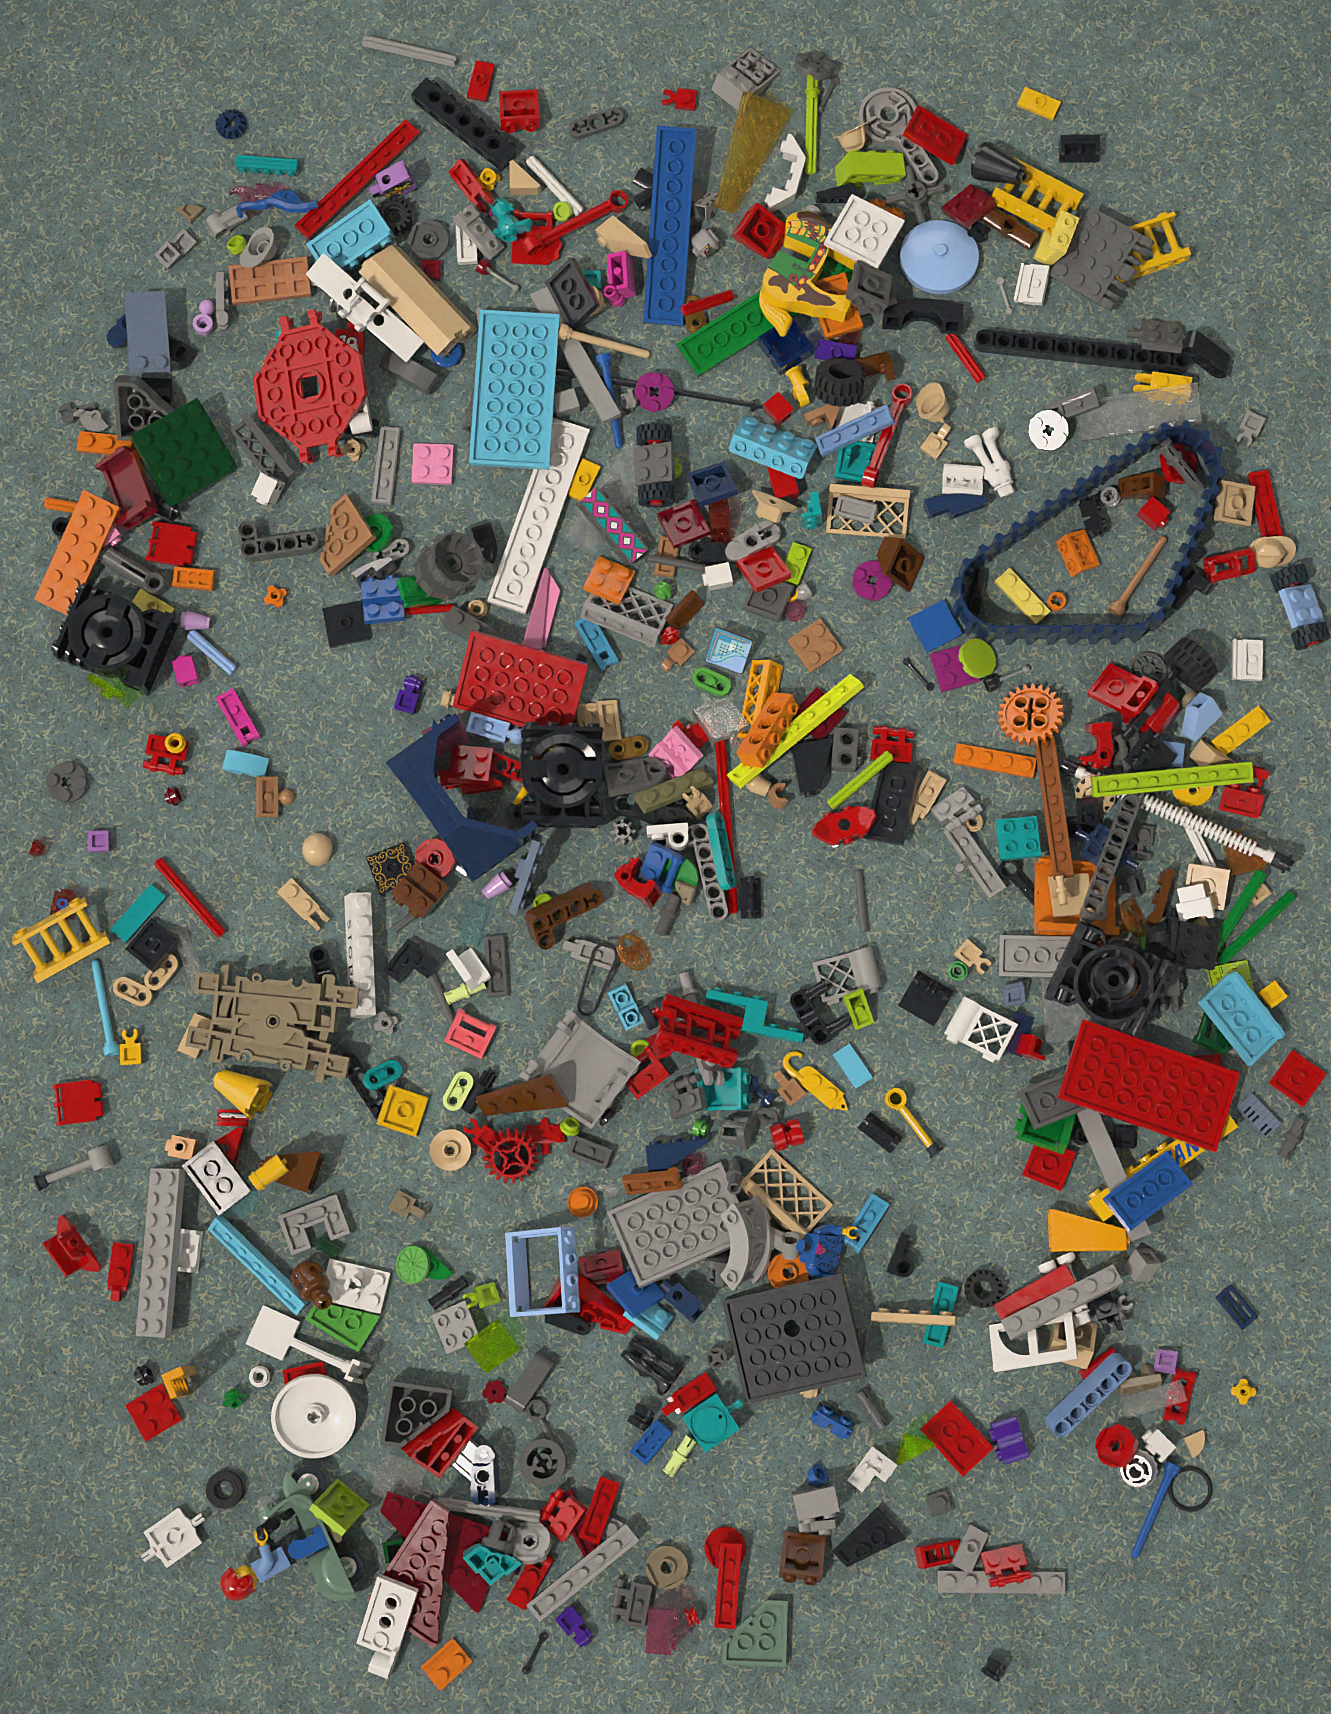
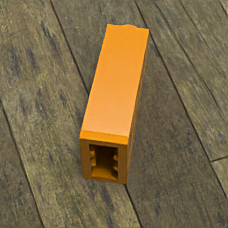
[1047,1209,1130,1252]

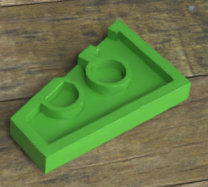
[305,1305,381,1352]

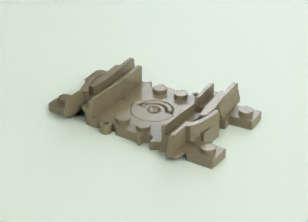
[185,965,360,1083]

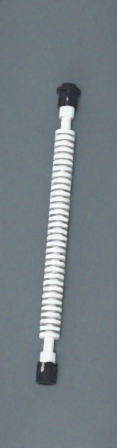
[1059,757,1294,874]

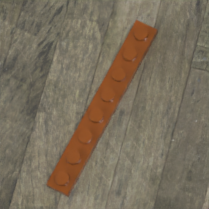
[1034,725,1074,880]

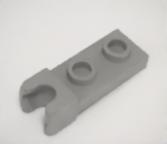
[453,204,504,261]

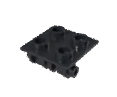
[1123,729,1177,772]
[898,971,953,1026]

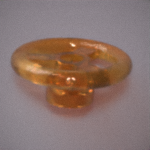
[1118,900,1147,938]
[616,933,650,971]

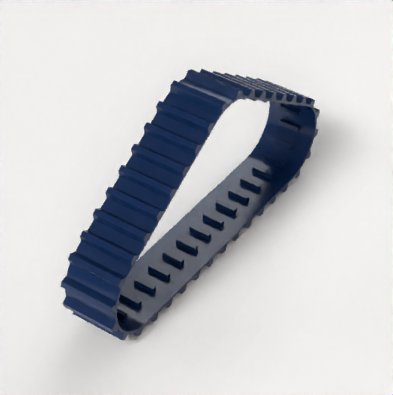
[949,421,1225,645]

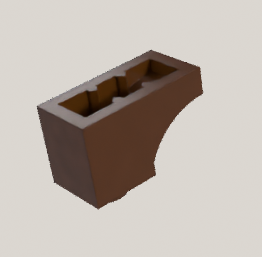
[1118,472,1166,500]

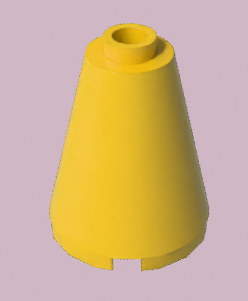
[213,1070,273,1119]

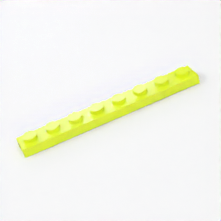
[727,674,864,789]

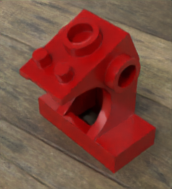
[1077,722,1113,770]
[614,857,663,910]

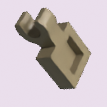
[388,1190,427,1220]

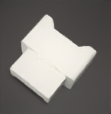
[1176,883,1216,922]

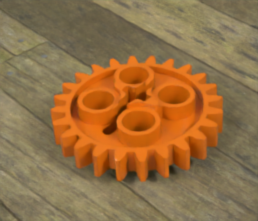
[998,683,1064,747]

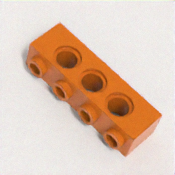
[736,692,799,768]

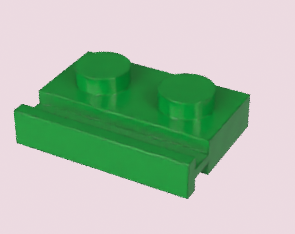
[396,576,442,608]

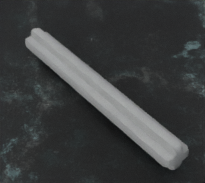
[362,35,457,67]
[438,1497,541,1522]

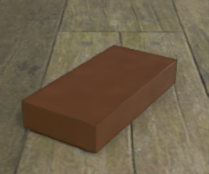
[665,590,704,630]

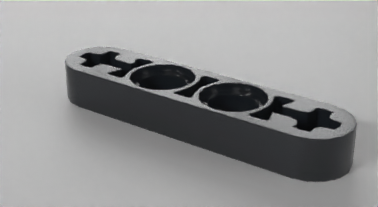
[342,1052,385,1120]

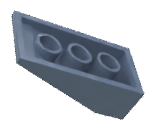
[124,291,170,373]

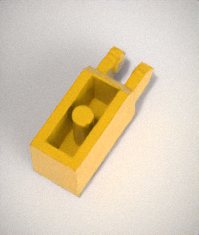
[1133,372,1192,405]

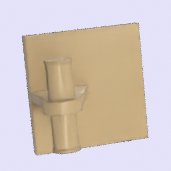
[1048,873,1094,917]

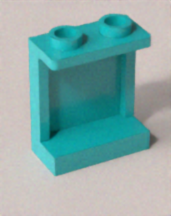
[695,1067,751,1111]

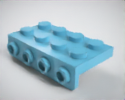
[306,199,395,271]
[729,416,817,479]
[1198,971,1286,1066]

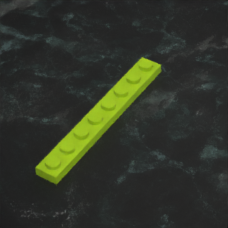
[1091,761,1254,797]

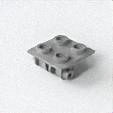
[431,1300,481,1354]

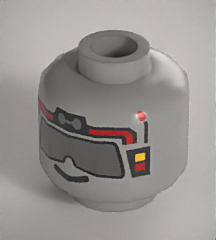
[690,229,720,258]

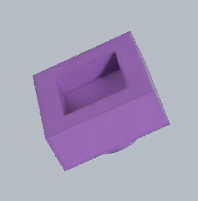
[88,830,110,853]
[1154,1349,1179,1374]

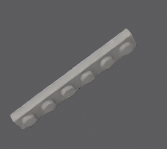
[1001,1265,1124,1341]
[526,1523,639,1622]
[937,1570,1065,1594]

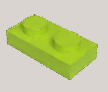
[784,542,812,587]

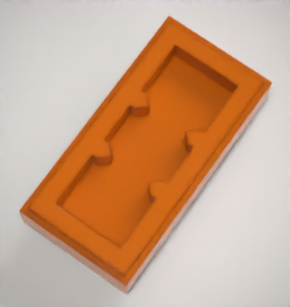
[172,566,215,591]

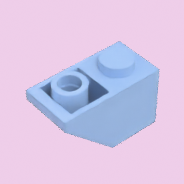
[1181,692,1223,742]

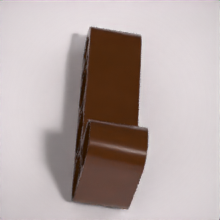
[525,883,604,950]

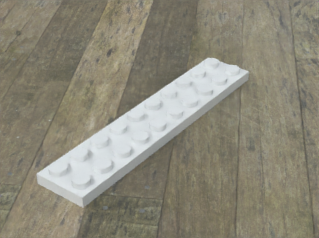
[487,418,590,615]

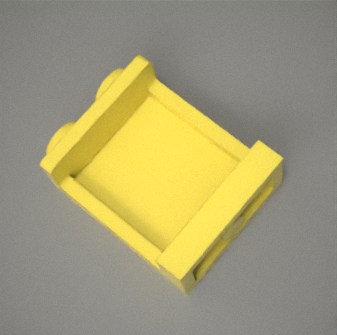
[1033,210,1079,266]

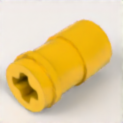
[248,1154,289,1191]

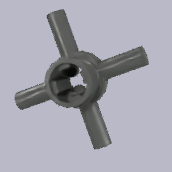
[885,166,944,223]

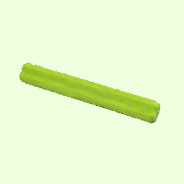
[827,751,894,809]

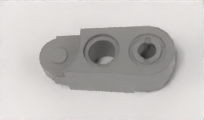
[725,520,781,562]

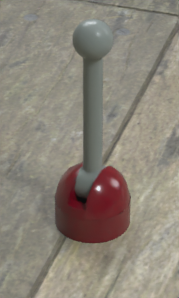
[475,258,520,292]

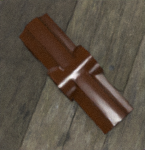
[979,207,1038,250]

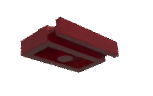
[578,1248,625,1286]

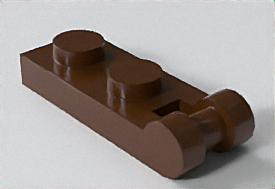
[1146,868,1175,926]

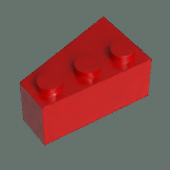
[401,1408,479,1479]

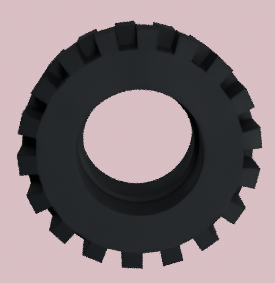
[813,358,866,407]
[1164,637,1218,691]

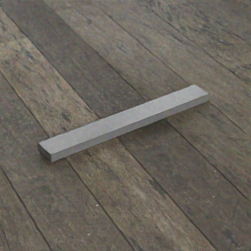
[530,287,621,424]
[1076,1109,1151,1242]

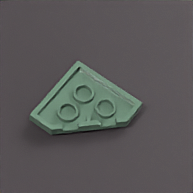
[722,1600,788,1667]

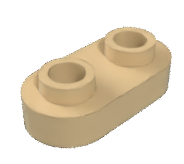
[144,954,179,991]
[113,977,153,1007]

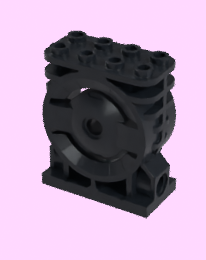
[51,582,179,696]
[518,722,604,828]
[1044,917,1174,1038]

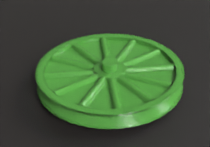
[396,1246,430,1284]

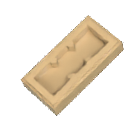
[177,1013,212,1059]

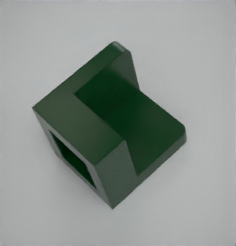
[382,1538,406,1564]

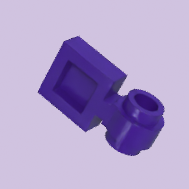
[394,675,422,715]
[555,1605,594,1648]

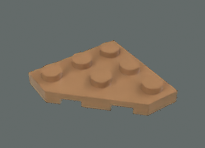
[319,494,376,577]

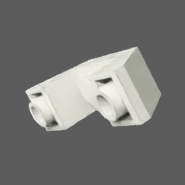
[765,134,806,213]

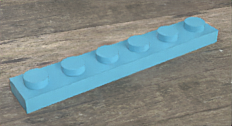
[208,1215,308,1316]

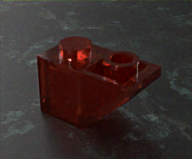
[708,498,731,545]

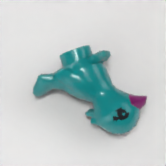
[487,198,533,242]

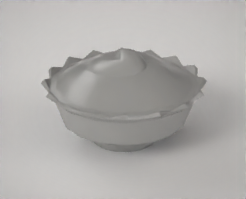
[1118,1448,1158,1489]

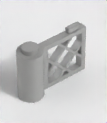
[812,947,882,1006]

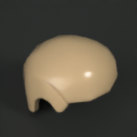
[302,833,333,866]

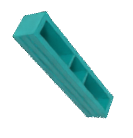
[236,155,299,177]

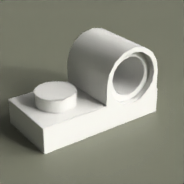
[647,823,688,851]

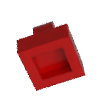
[1247,765,1269,787]

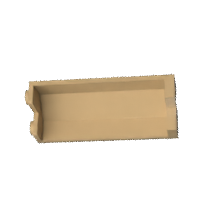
[359,245,478,357]

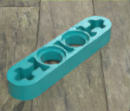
[706,812,736,891]

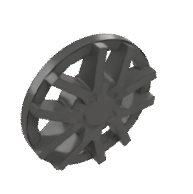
[1128,652,1166,683]

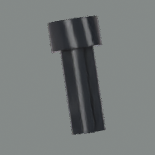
[1171,570,1214,611]

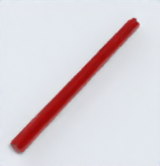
[714,735,738,914]

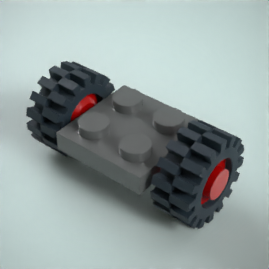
[634,422,675,508]

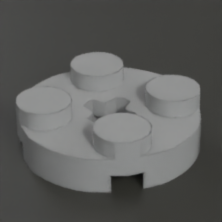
[511,1521,552,1564]

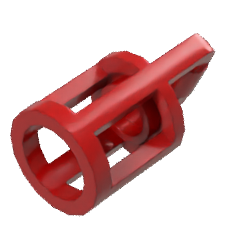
[1203,548,1256,584]

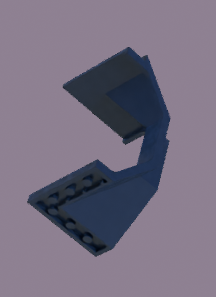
[386,713,538,882]

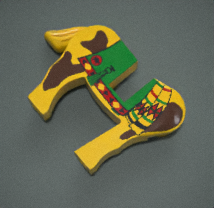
[759,211,856,337]

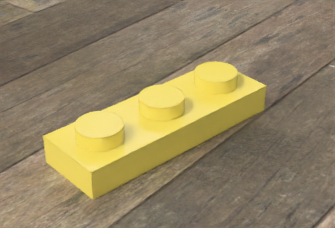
[994,568,1050,625]

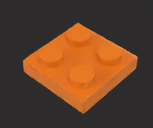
[583,556,636,605]

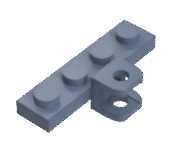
[508,833,544,915]

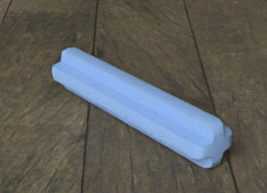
[187,630,237,675]

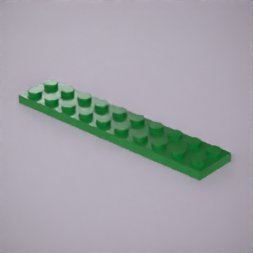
[676,256,853,378]

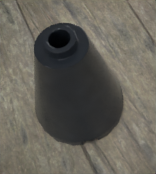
[971,142,1028,185]

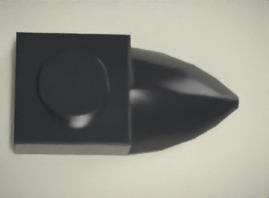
[471,521,497,563]

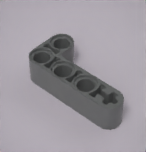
[238,521,320,562]

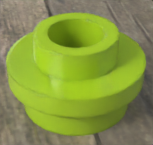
[560,1117,580,1136]

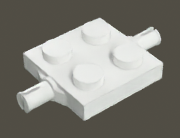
[141,1507,206,1568]

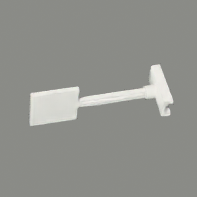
[246,1305,371,1384]

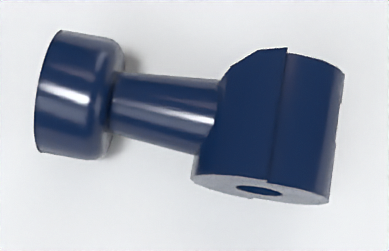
[749,1074,777,1108]

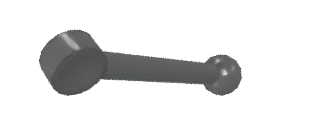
[818,77,839,113]

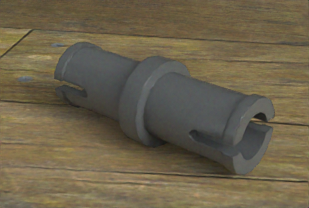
[654,894,681,936]
[1277,1117,1308,1160]
[726,1159,743,1194]
[855,1388,889,1431]

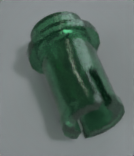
[313,1236,342,1259]

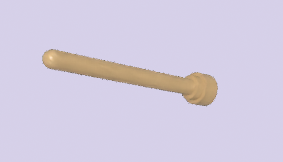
[558,323,650,358]

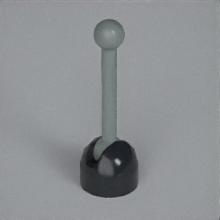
[983,665,1030,693]

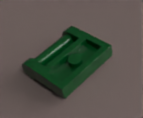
[1193,1009,1231,1055]

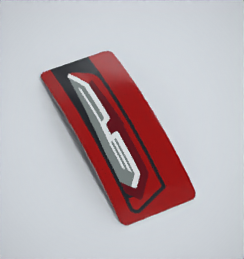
[216,1109,249,1127]

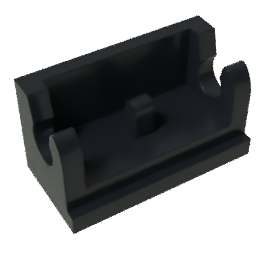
[1058,135,1100,163]

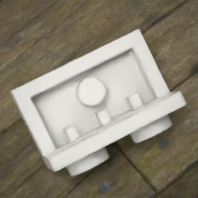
[942,464,984,497]

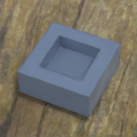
[1002,982,1025,1007]

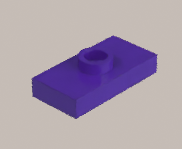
[814,338,857,360]

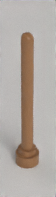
[1107,536,1167,618]

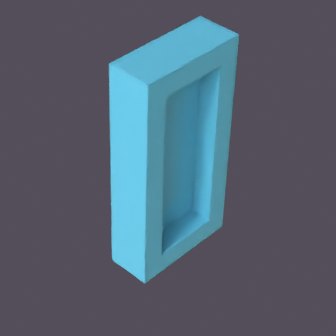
[832,1043,873,1089]

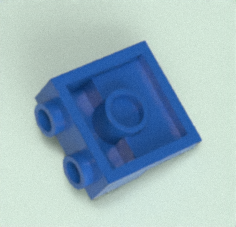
[361,575,405,625]

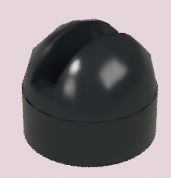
[1073,1128,1088,1145]

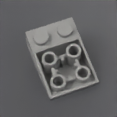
[711,48,781,113]

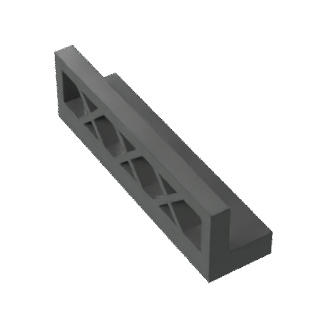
[230,412,296,488]

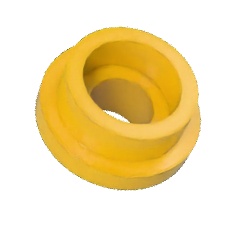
[165,733,186,753]

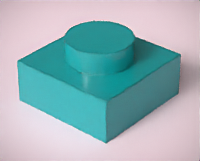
[582,270,601,291]

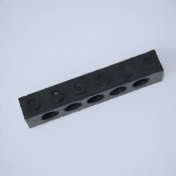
[411,77,516,172]

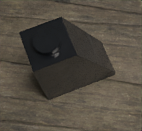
[790,738,832,798]

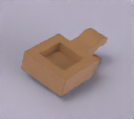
[661,638,695,673]
[772,1070,806,1107]

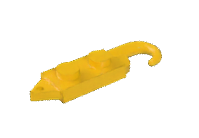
[782,1051,848,1111]

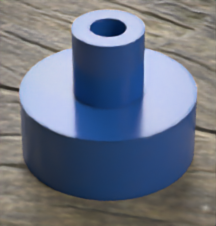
[806,1464,829,1488]

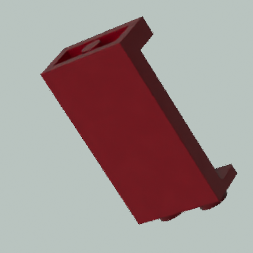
[95,446,159,531]

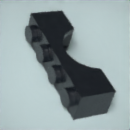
[882,299,963,335]

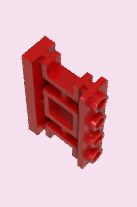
[654,994,743,1068]

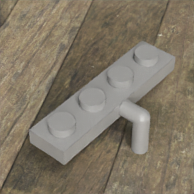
[943,824,1006,899]

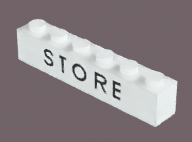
[344,893,376,1018]

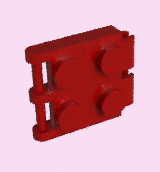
[144,521,198,567]
[52,1079,104,1126]

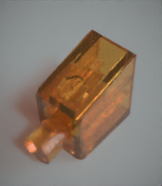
[1223,828,1268,878]

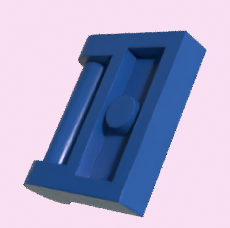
[638,841,684,893]

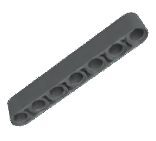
[1079,794,1140,923]

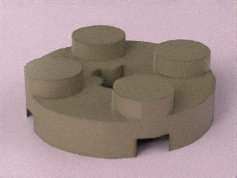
[646,1545,688,1589]

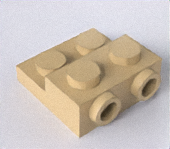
[1214,480,1255,527]

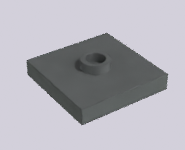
[742,582,795,623]

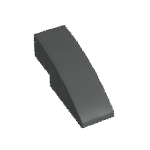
[379,350,438,395]

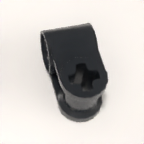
[688,541,727,566]
[309,946,337,984]

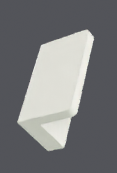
[446,948,491,991]

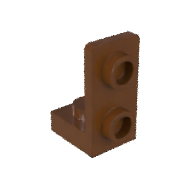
[852,351,895,381]

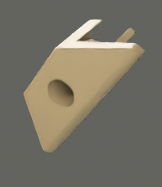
[752,490,797,525]

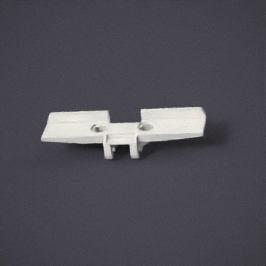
[306,253,424,363]

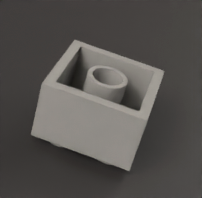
[791,1484,840,1524]

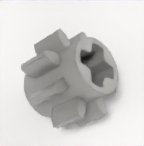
[610,819,635,846]

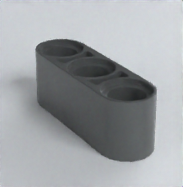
[504,1350,555,1413]

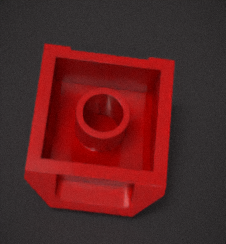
[731,202,785,259]

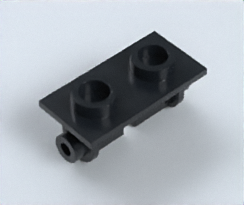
[151,490,181,523]
[1078,494,1106,538]
[740,876,761,919]
[858,1112,903,1153]

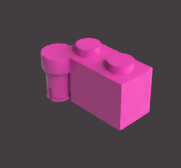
[604,251,636,307]

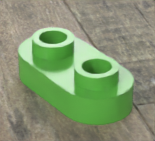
[692,667,731,697]

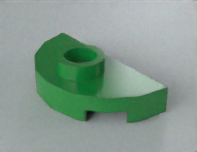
[422,1245,453,1280]

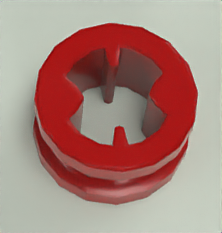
[684,1605,700,1627]

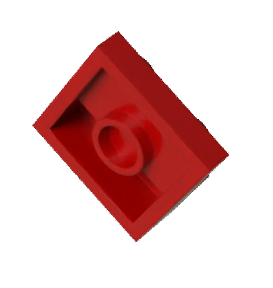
[499,89,540,133]

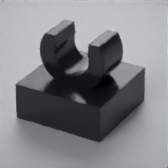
[1119,875,1143,898]

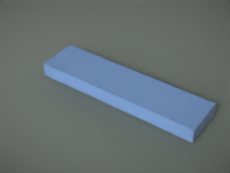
[815,404,895,457]

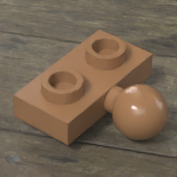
[256,777,295,817]

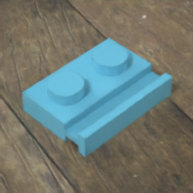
[623,1304,673,1340]

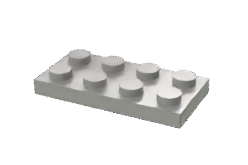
[999,935,1082,978]

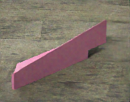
[523,568,560,650]

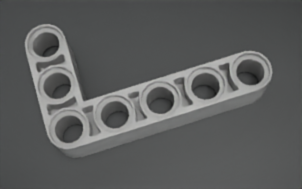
[651,824,728,923]

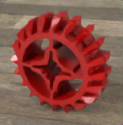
[483,1127,539,1183]

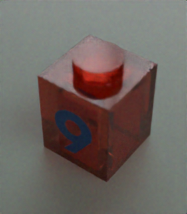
[50,889,78,921]

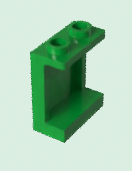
[1014,1103,1076,1155]

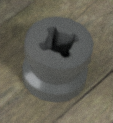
[706,1347,727,1368]

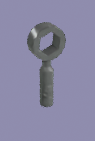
[526,1399,557,1443]

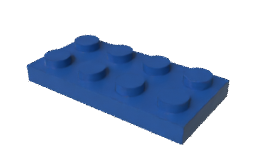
[1103,1151,1193,1232]

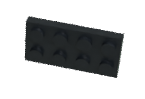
[864,762,922,846]

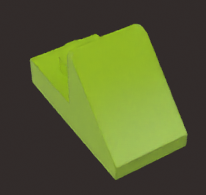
[843,988,875,1030]

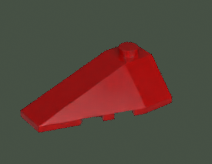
[544,1274,634,1334]

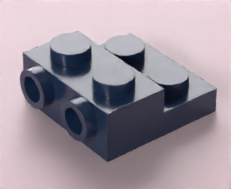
[687,461,738,507]

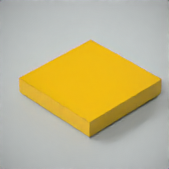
[376,1085,429,1137]

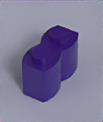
[988,1416,1029,1465]

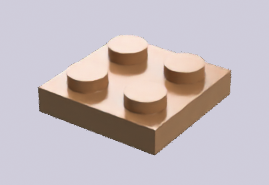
[787,618,843,674]

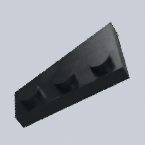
[832,1507,907,1567]

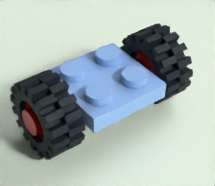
[1270,564,1331,650]

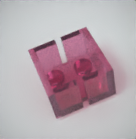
[645,1606,678,1655]

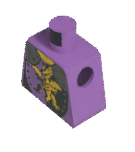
[369,160,418,200]

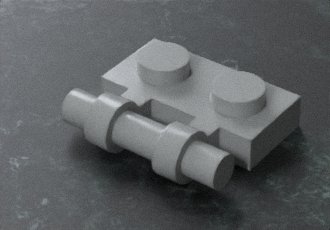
[930,787,983,833]

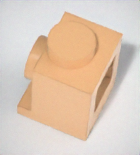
[165,1135,199,1160]

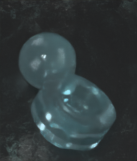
[493,1112,530,1134]

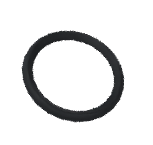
[1168,1466,1212,1512]

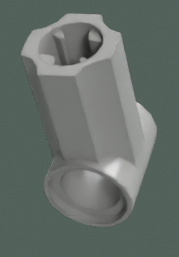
[206,205,249,239]
[770,1226,800,1260]

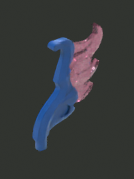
[229,182,318,218]

